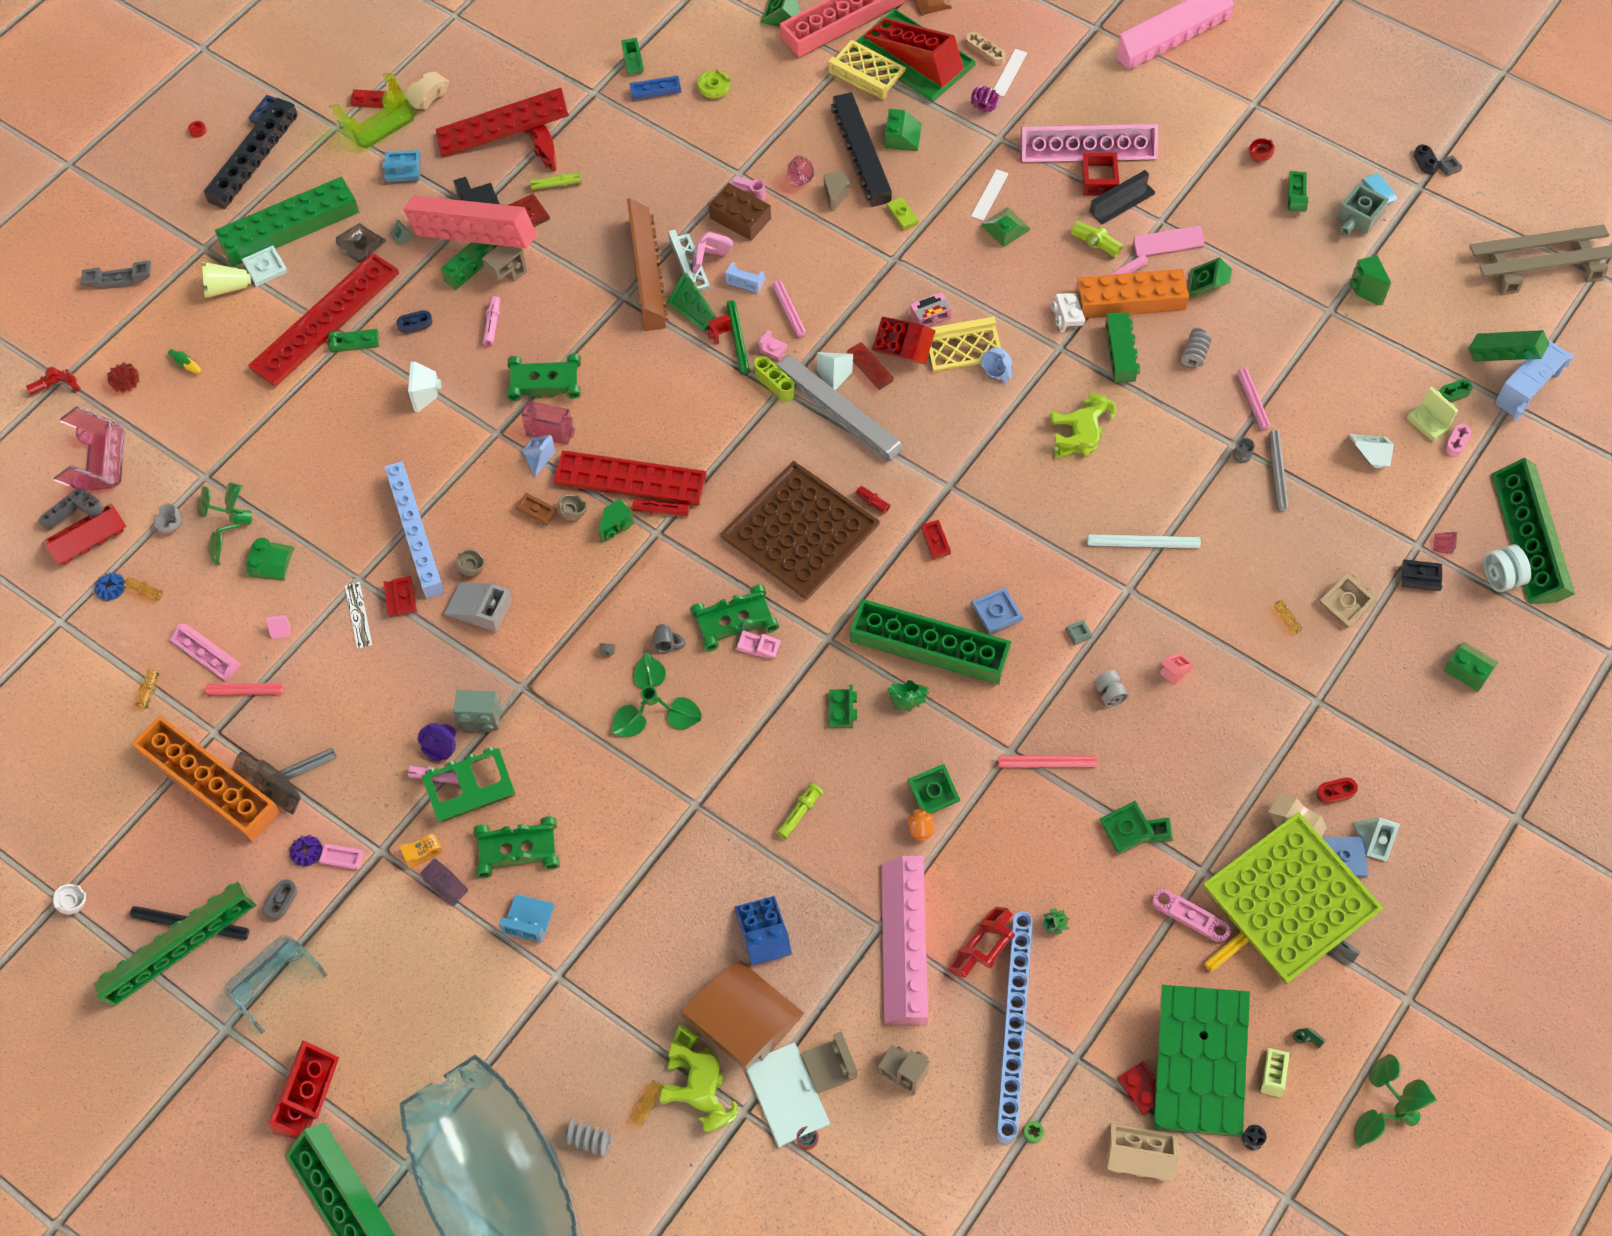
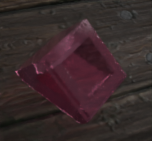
[1433,532,1457,554]

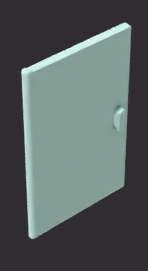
[746,1042,831,1147]

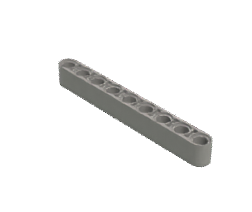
[775,354,903,461]

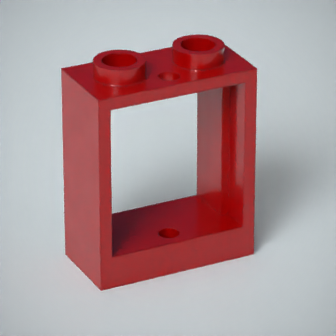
[1081,152,1120,196]

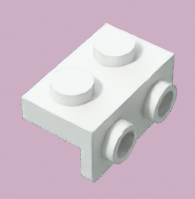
[1051,293,1085,332]

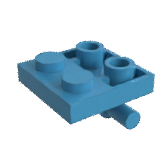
[382,150,420,183]

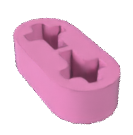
[1446,424,1471,456]

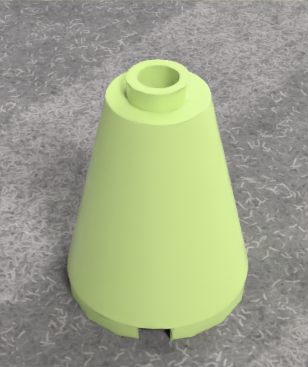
[202,262,251,298]

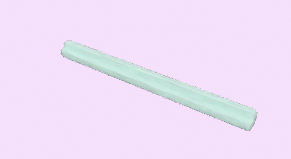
[1087,534,1201,548]

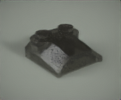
[336,223,386,263]

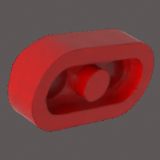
[1317,777,1358,804]

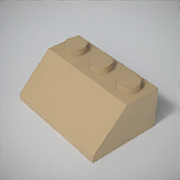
[1107,1123,1179,1181]

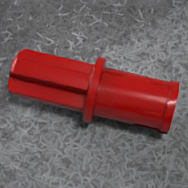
[855,486,891,514]

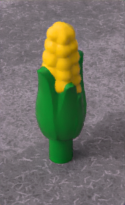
[168,349,201,374]

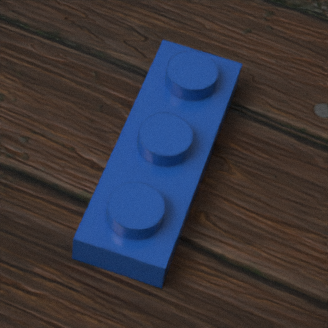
[630,76,681,100]

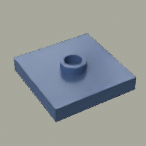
[971,587,1023,635]
[1322,837,1369,878]

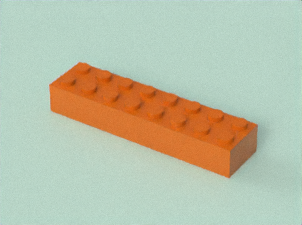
[131,715,280,842]

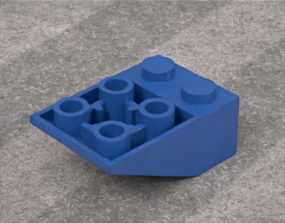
[735,896,792,966]

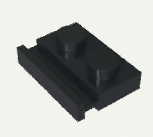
[1402,559,1442,591]

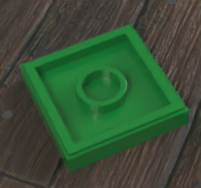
[1099,800,1155,855]

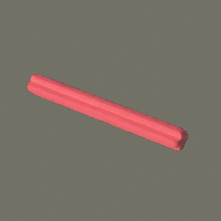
[998,755,1098,768]

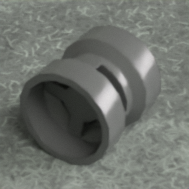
[1233,437,1255,463]

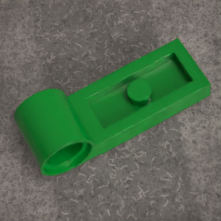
[1288,171,1308,212]

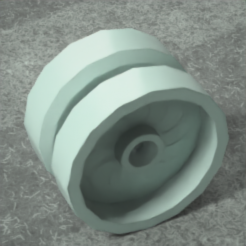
[1483,544,1531,592]

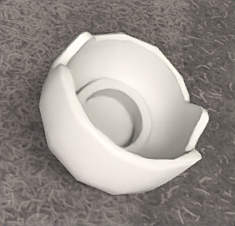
[53,884,86,915]

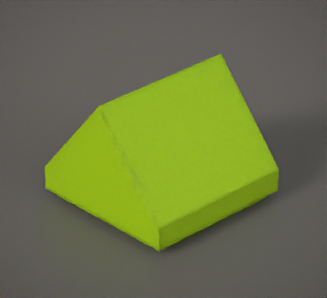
[672,1024,700,1050]

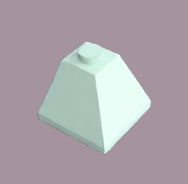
[408,362,441,412]
[1349,434,1394,468]

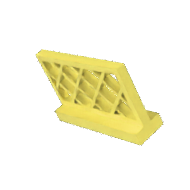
[829,40,906,100]
[929,317,1001,372]

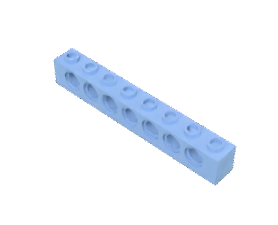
[384,461,445,599]

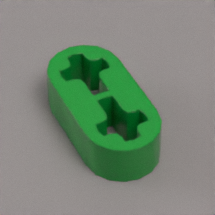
[1439,379,1473,403]

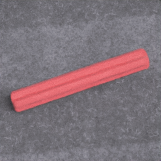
[205,683,284,695]

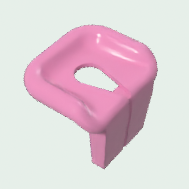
[691,232,733,273]

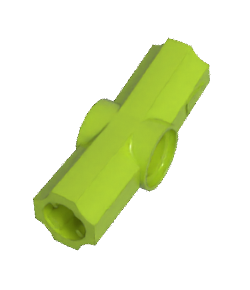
[1071,221,1123,258]

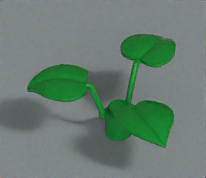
[198,482,252,565]
[611,653,702,737]
[1354,1054,1437,1148]

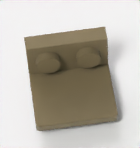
[802,1031,857,1093]

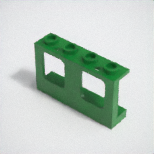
[422,747,516,823]

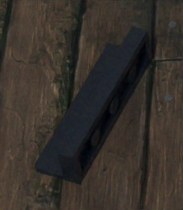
[1089,170,1155,224]

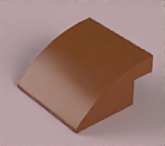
[681,960,804,1071]

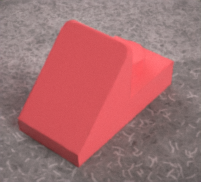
[1160,653,1194,685]

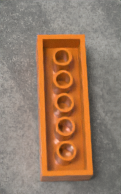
[1075,269,1189,318]

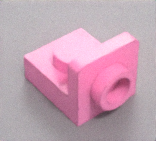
[758,330,787,361]

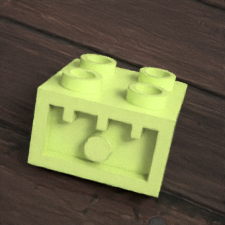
[1407,387,1458,442]

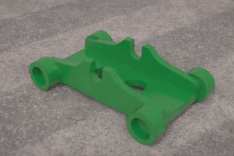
[506,354,581,402]
[690,584,779,651]
[473,816,560,878]

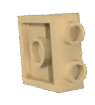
[1320,573,1377,627]

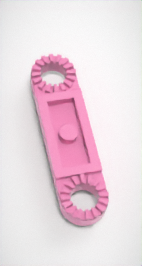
[1152,889,1231,942]

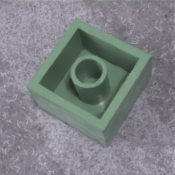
[453,690,502,732]

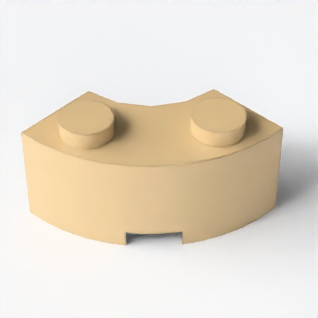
[402,72,450,110]
[1268,793,1327,837]

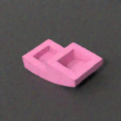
[736,630,780,659]

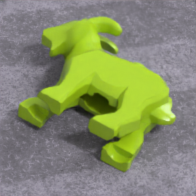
[1050,392,1116,458]
[660,1043,738,1133]

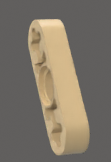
[966,32,1005,65]

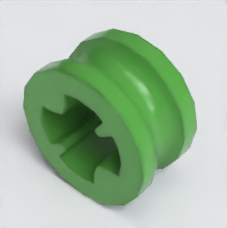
[1023,1121,1044,1144]

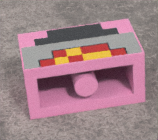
[910,293,952,327]

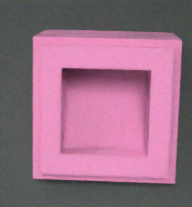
[266,615,290,639]

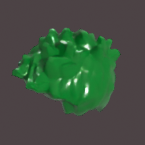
[888,680,929,712]

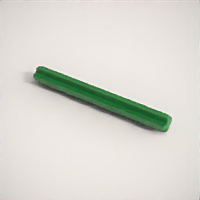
[726,300,750,375]

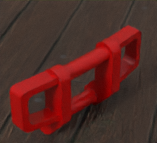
[948,906,1015,978]

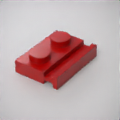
[383,576,417,617]
[1117,1061,1156,1116]

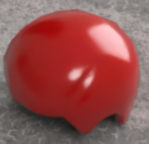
[1249,138,1275,162]

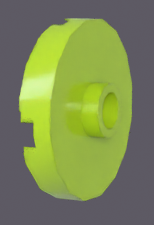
[697,70,731,99]

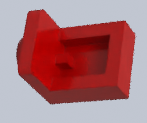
[707,314,731,345]

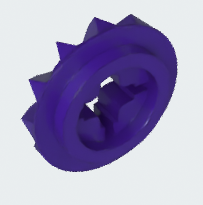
[289,834,323,866]

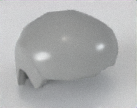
[154,503,182,533]

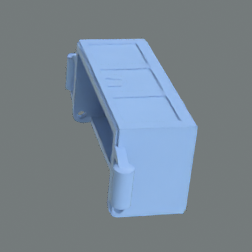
[1495,340,1574,420]

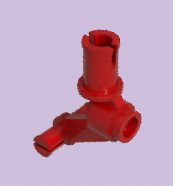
[26,367,81,396]

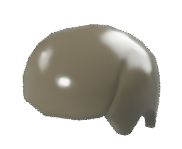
[558,494,587,521]
[456,549,485,577]

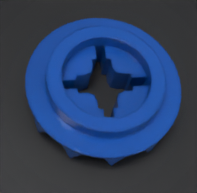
[94,572,126,600]

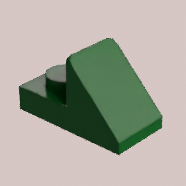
[621,37,644,74]

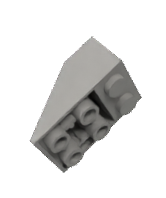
[444,582,513,632]

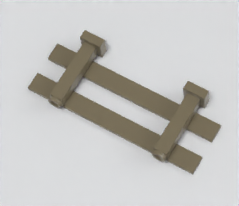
[1469,224,1612,295]

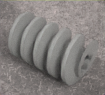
[1181,328,1212,367]
[565,1117,614,1157]

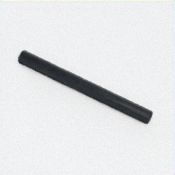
[130,906,250,940]

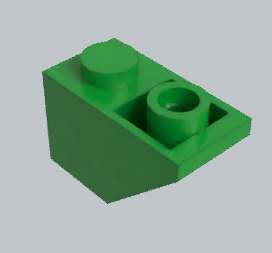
[599,499,634,542]

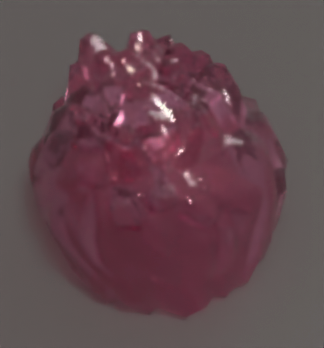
[787,156,815,186]

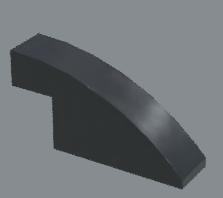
[453,177,500,205]

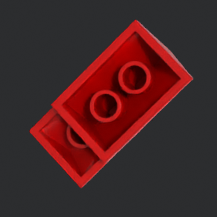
[268,1040,339,1139]

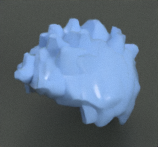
[980,347,1013,383]

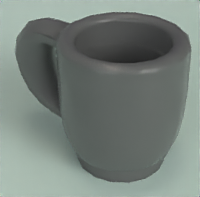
[652,624,685,653]

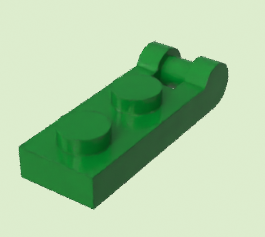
[328,329,379,352]

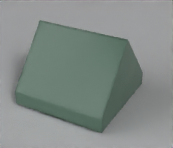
[390,220,412,244]

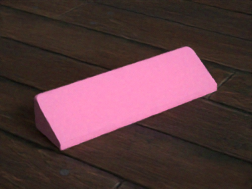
[1132,226,1205,257]
[170,624,241,681]

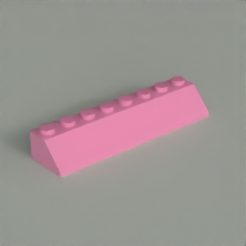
[1116,0,1234,70]
[1020,123,1158,162]
[882,856,928,1025]

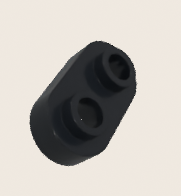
[1414,144,1439,175]

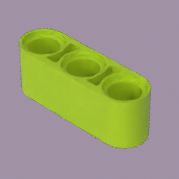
[754,356,794,402]

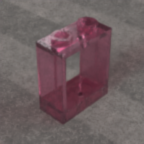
[521,400,575,445]

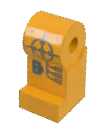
[399,834,443,869]

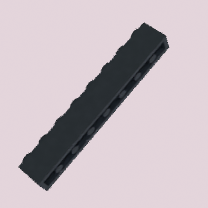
[831,92,892,207]

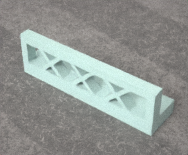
[668,229,710,291]

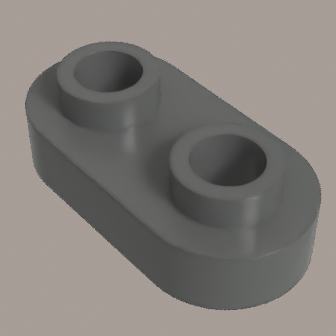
[264,879,297,920]

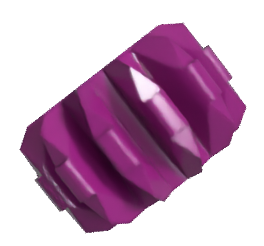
[971,85,999,112]

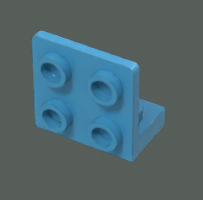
[499,894,555,943]

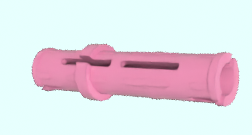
[482,296,501,347]
[408,765,460,785]

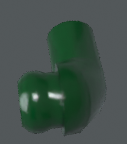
[1293,1028,1326,1048]

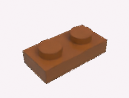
[515,492,557,526]

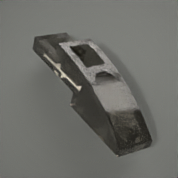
[231,752,301,815]

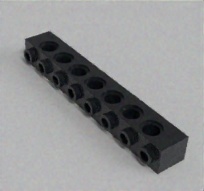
[203,98,298,209]

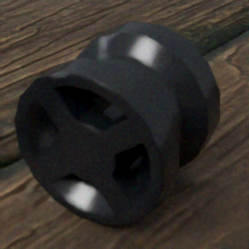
[1241,1125,1267,1151]

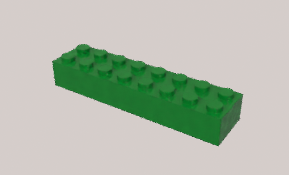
[214,176,360,267]
[850,599,1011,685]

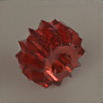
[107,362,140,393]

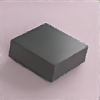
[1438,155,1463,176]

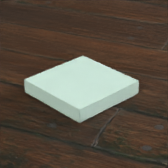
[241,245,288,287]

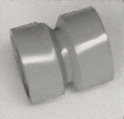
[1094,670,1129,707]

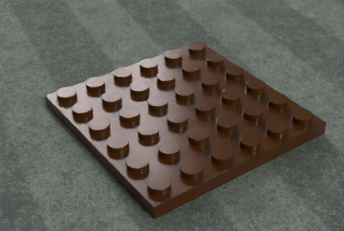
[721,460,880,600]

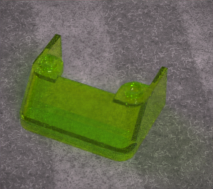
[329,73,415,148]

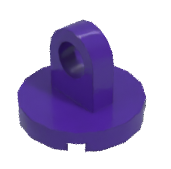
[417,723,456,761]

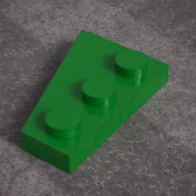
[667,272,716,332]

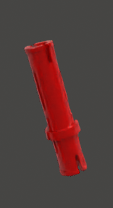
[632,499,689,517]

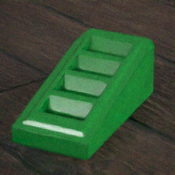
[1144,817,1173,843]

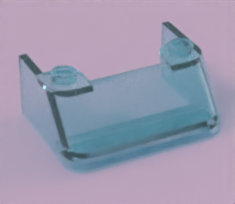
[224,935,327,1034]

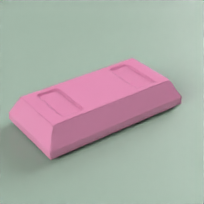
[319,844,364,870]

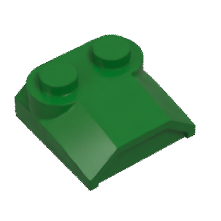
[246,538,294,581]
[907,764,961,814]

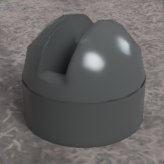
[599,643,615,657]

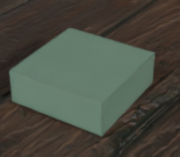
[1066,620,1092,645]

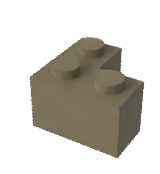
[482,245,527,282]
[878,1045,930,1095]

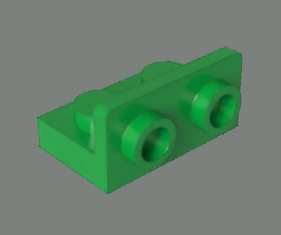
[829,685,857,728]

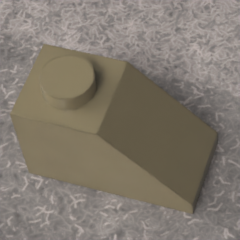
[824,171,850,212]

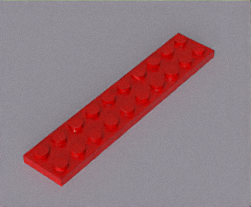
[248,253,399,387]

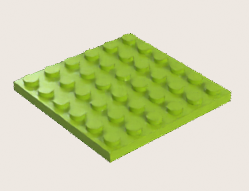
[1203,812,1384,985]

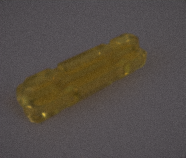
[1274,600,1302,634]

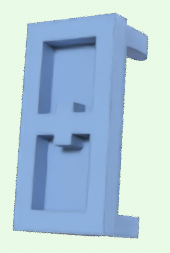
[725,262,766,293]

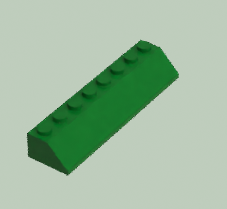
[1491,457,1575,604]
[94,881,257,1007]
[285,1123,395,1236]

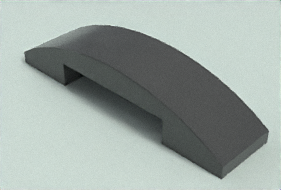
[81,260,151,288]

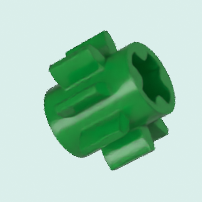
[1042,908,1069,935]

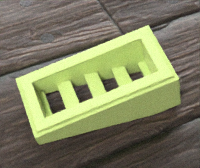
[1260,1048,1289,1098]

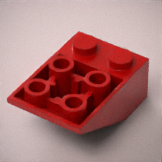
[872,316,936,365]

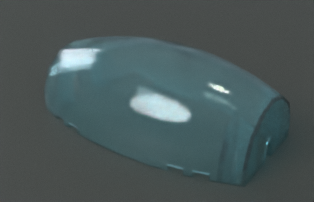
[400,1055,582,1236]

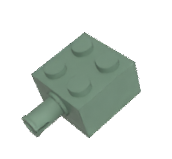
[1337,183,1389,236]

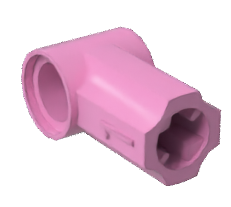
[732,177,766,201]

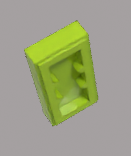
[887,197,919,230]

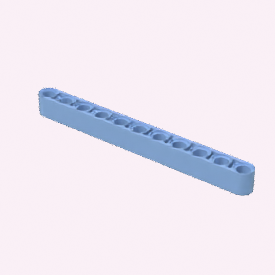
[997,911,1032,1144]

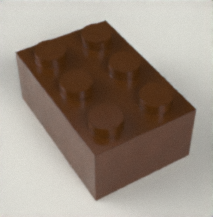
[708,183,771,241]

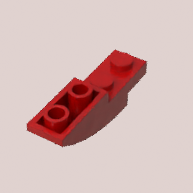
[524,124,557,172]

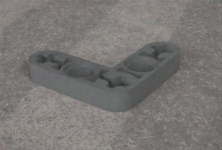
[38,488,104,529]

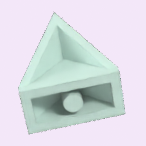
[816,352,853,390]
[1353,817,1400,862]

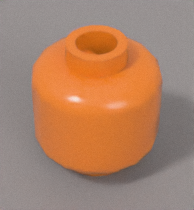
[907,809,935,841]

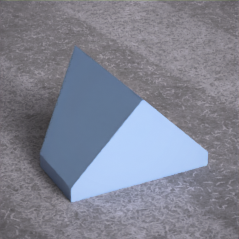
[522,435,556,478]

